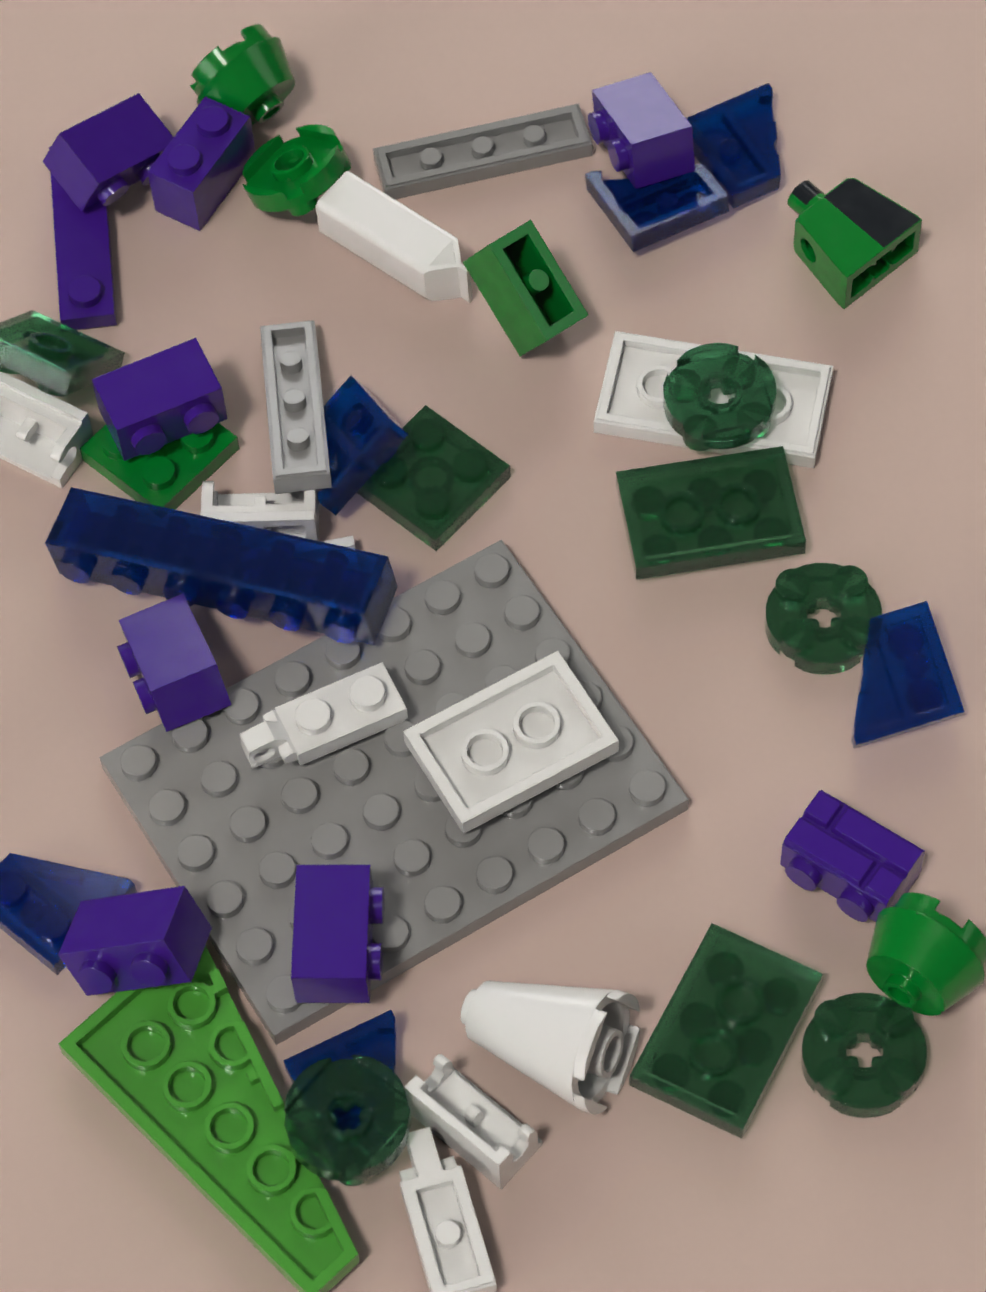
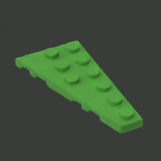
[58,945,360,1292]

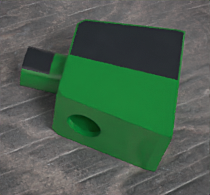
[787,178,922,309]

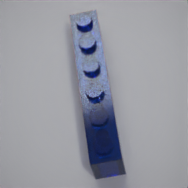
[45,487,398,645]

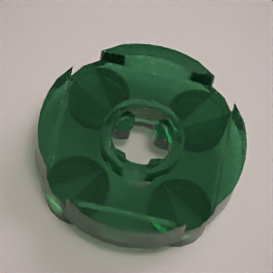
[663,343,776,451]
[765,563,882,675]
[801,993,927,1118]
[284,1055,412,1186]

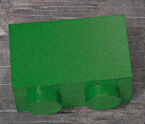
[463,220,588,356]

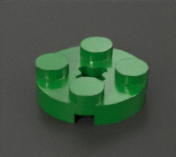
[242,124,352,216]

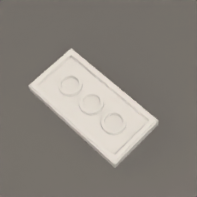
[593,331,833,469]

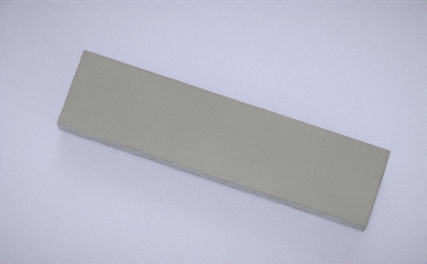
[373,103,592,199]
[260,320,332,494]

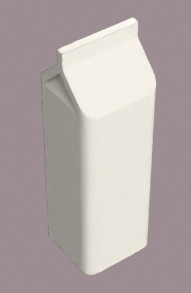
[316,171,473,303]

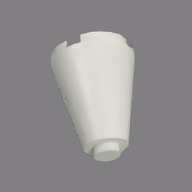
[461,981,640,1115]

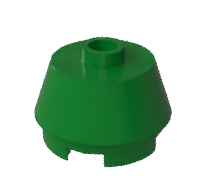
[190,24,295,125]
[866,892,986,1016]

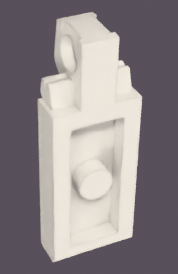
[240,662,408,769]
[399,1127,497,1292]

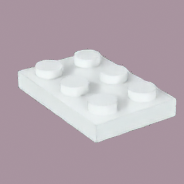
[403,651,619,834]

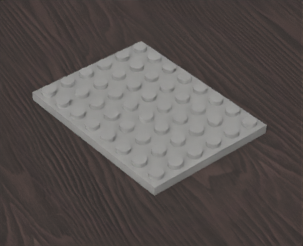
[99,540,689,1045]

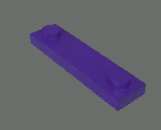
[49,147,117,331]

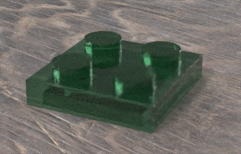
[0,310,125,396]
[351,405,511,552]

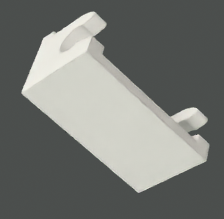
[0,371,94,488]
[200,481,320,552]
[404,1054,542,1189]

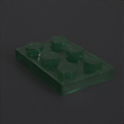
[616,446,806,580]
[629,923,823,1139]

